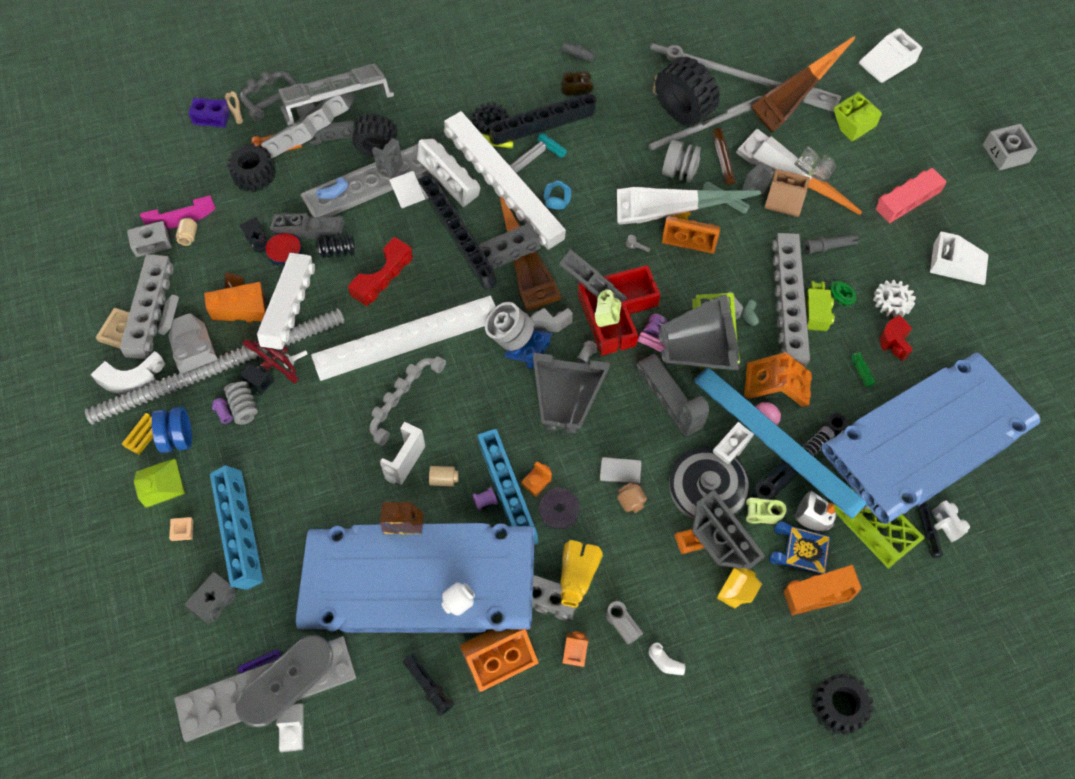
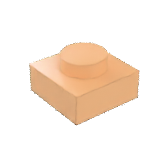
[169,517,194,541]

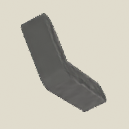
[637,354,709,437]

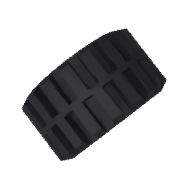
[352,113,398,158]
[227,144,275,192]
[812,673,874,735]

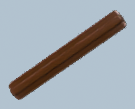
[713,128,735,185]

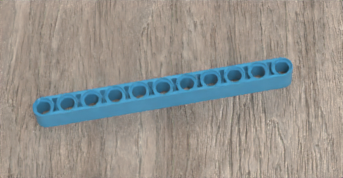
[694,367,867,519]

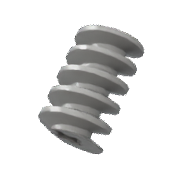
[224,382,258,425]

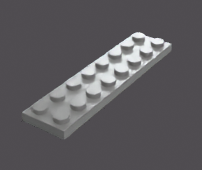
[301,144,431,217]
[174,637,357,742]

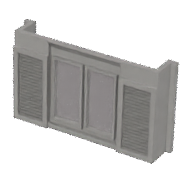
[278,63,394,125]

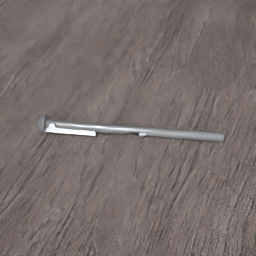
[649,96,762,150]

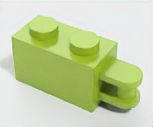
[805,281,834,331]

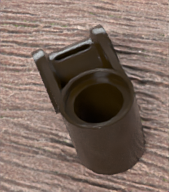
[561,71,594,96]

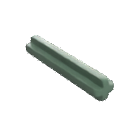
[703,181,750,214]

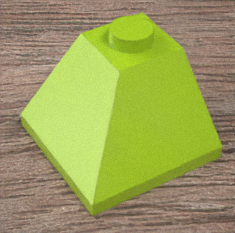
[134,458,185,507]

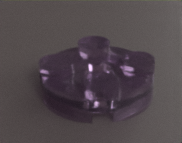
[539,488,580,529]

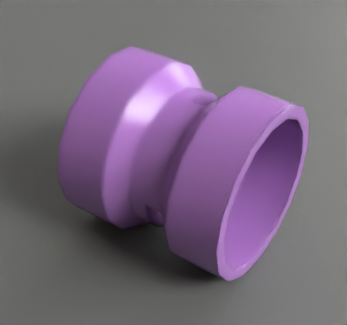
[644,314,668,339]

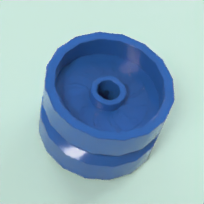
[151,407,192,453]

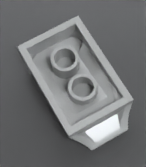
[168,313,217,374]

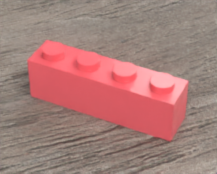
[876,168,947,223]

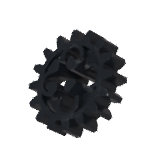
[472,102,508,135]

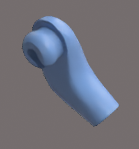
[316,177,348,199]

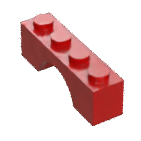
[348,237,413,306]

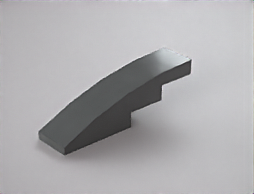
[559,249,627,302]

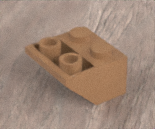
[765,169,810,217]

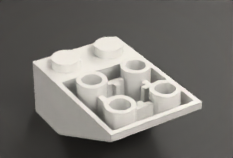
[859,28,922,83]
[930,232,988,285]

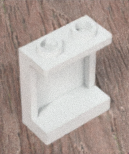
[380,422,425,485]

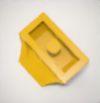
[717,568,762,609]

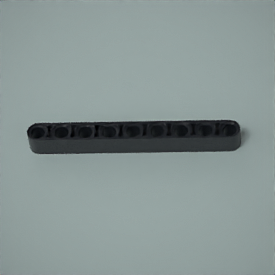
[420,175,497,289]

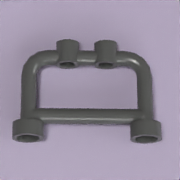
[240,71,300,121]

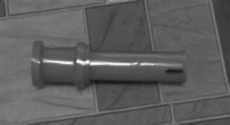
[803,233,859,255]

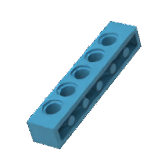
[478,429,538,544]
[210,465,263,590]

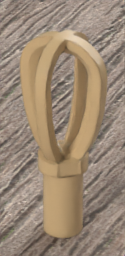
[225,92,243,124]

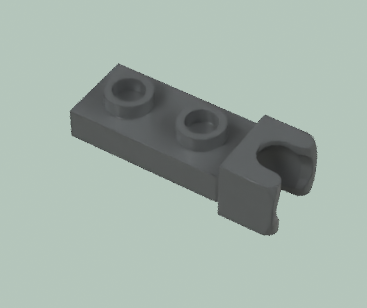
[309,121,355,144]

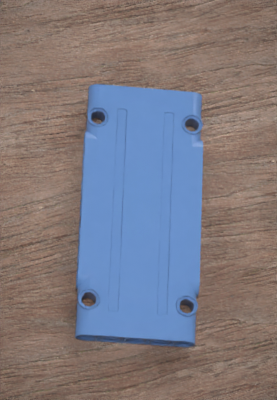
[822,353,1040,524]
[296,523,535,633]

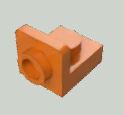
[521,461,552,497]
[563,631,588,667]

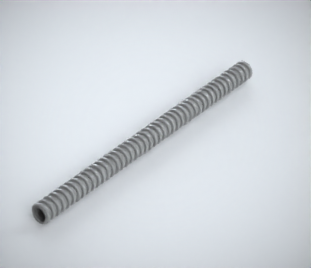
[85,308,345,425]

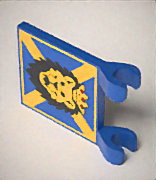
[770,521,830,575]

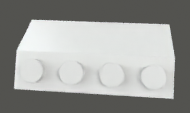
[417,139,480,207]

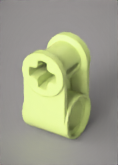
[595,289,621,327]
[746,498,786,524]

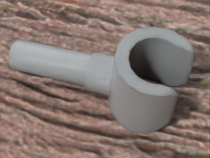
[626,235,650,252]

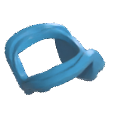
[544,181,571,209]

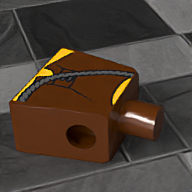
[380,502,424,534]

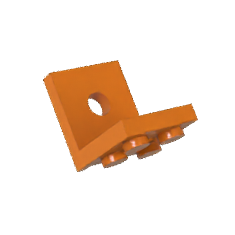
[744,352,812,407]

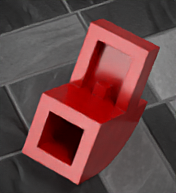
[879,315,913,362]

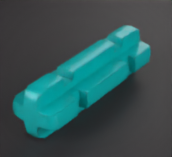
[537,134,567,158]

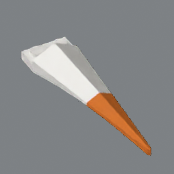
[736,129,862,215]

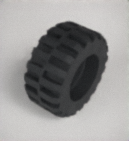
[655,57,720,125]

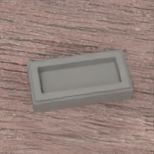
[157,295,179,335]

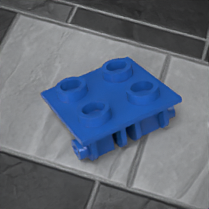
[504,330,552,369]

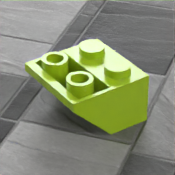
[833,92,882,142]

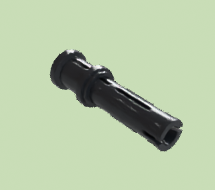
[403,654,454,716]

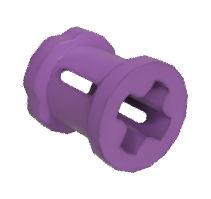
[472,487,497,511]

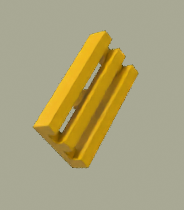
[122,413,153,455]

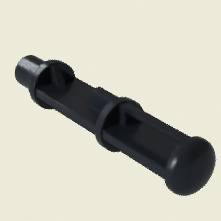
[918,501,944,558]

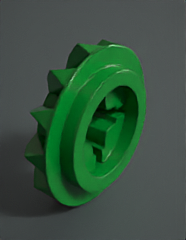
[829,281,857,307]

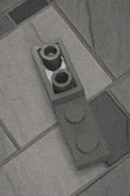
[270,213,345,240]

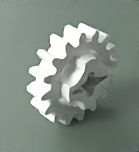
[873,280,916,318]

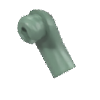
[742,300,759,326]

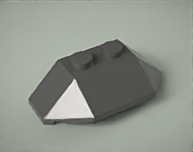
[692,490,766,569]

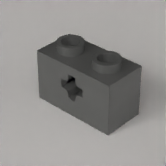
[185,572,237,625]

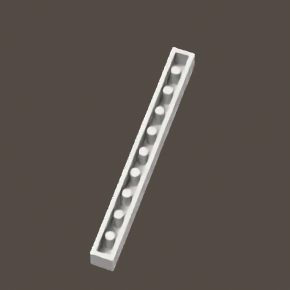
[444,111,566,250]
[311,295,495,381]

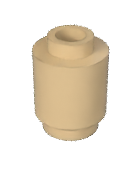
[176,218,197,246]

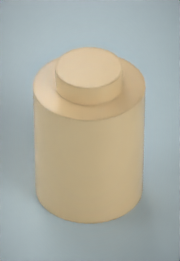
[429,466,459,487]

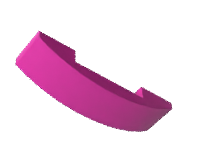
[140,196,215,229]

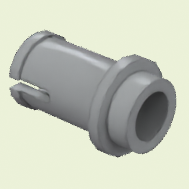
[576,341,597,364]

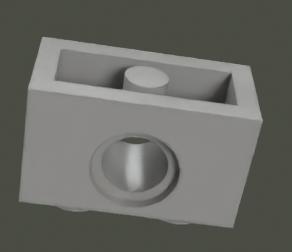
[127,221,172,257]

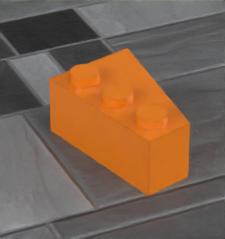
[204,282,267,323]
[783,565,862,615]

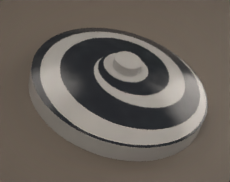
[669,447,750,520]

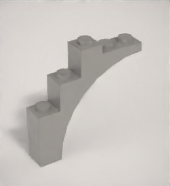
[261,83,355,159]

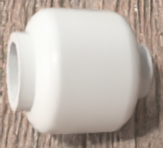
[441,583,475,616]

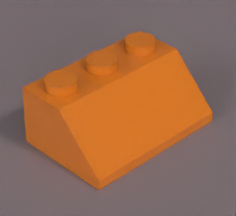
[662,216,720,254]
[459,629,538,692]

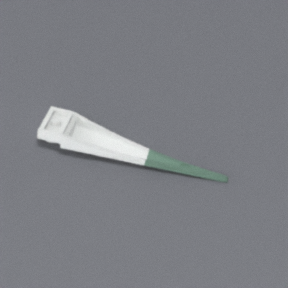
[617,187,761,225]

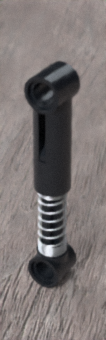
[752,413,848,500]

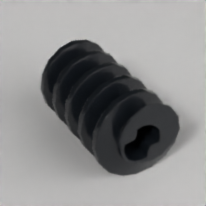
[316,233,355,259]

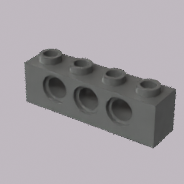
[478,223,541,269]

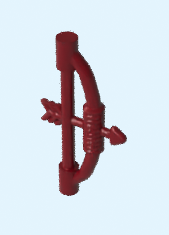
[243,339,299,384]

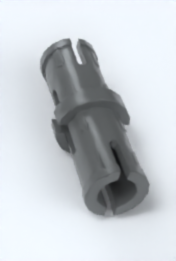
[562,41,596,62]

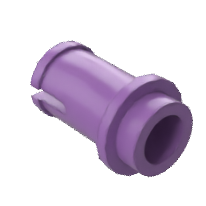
[212,398,233,424]

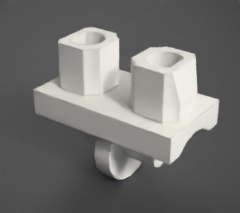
[931,500,970,542]

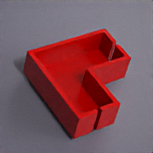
[577,265,661,356]

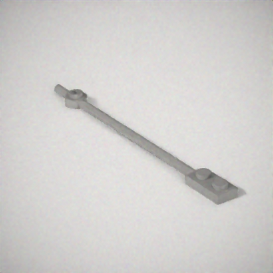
[651,43,841,112]

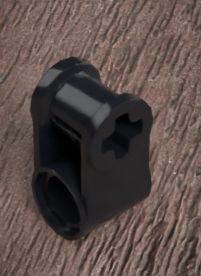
[240,218,268,252]

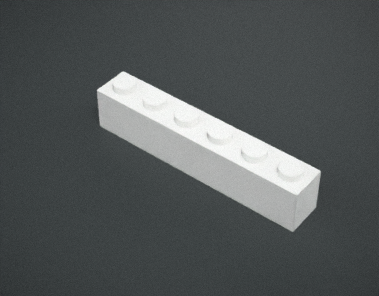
[257,253,315,349]

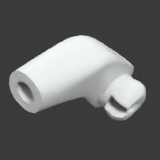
[649,643,685,675]

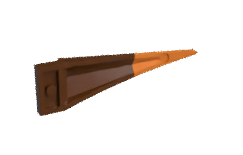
[750,37,855,133]
[500,197,561,312]

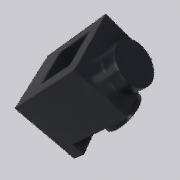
[240,364,274,395]

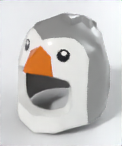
[795,491,836,531]

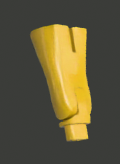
[560,540,603,608]

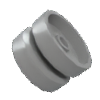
[485,302,534,351]

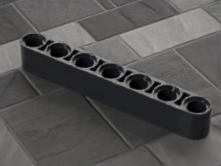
[490,94,597,145]

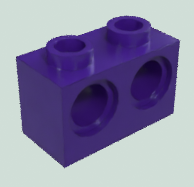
[188,98,230,128]

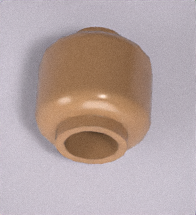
[617,482,647,513]

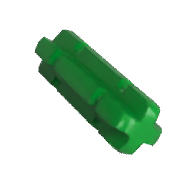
[851,352,875,387]

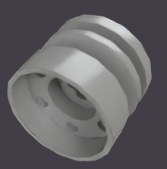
[662,140,701,183]

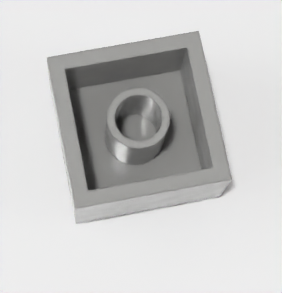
[983,124,1038,170]

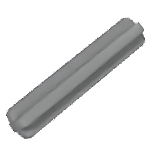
[509,142,546,173]

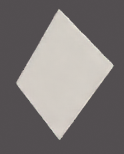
[390,171,425,208]

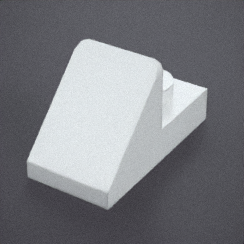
[713,422,754,465]
[276,704,303,752]

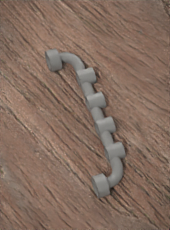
[369,356,446,446]

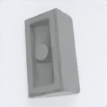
[600,457,641,484]

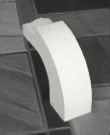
[91,351,165,395]

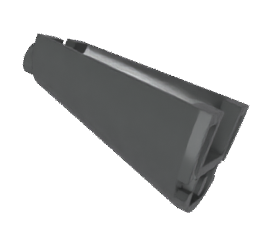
[659,294,740,371]
[533,353,610,434]

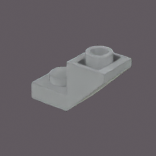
[530,308,573,332]

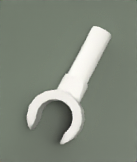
[283,350,307,368]

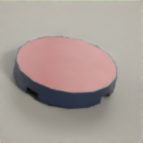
[265,233,302,266]

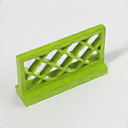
[833,489,925,569]

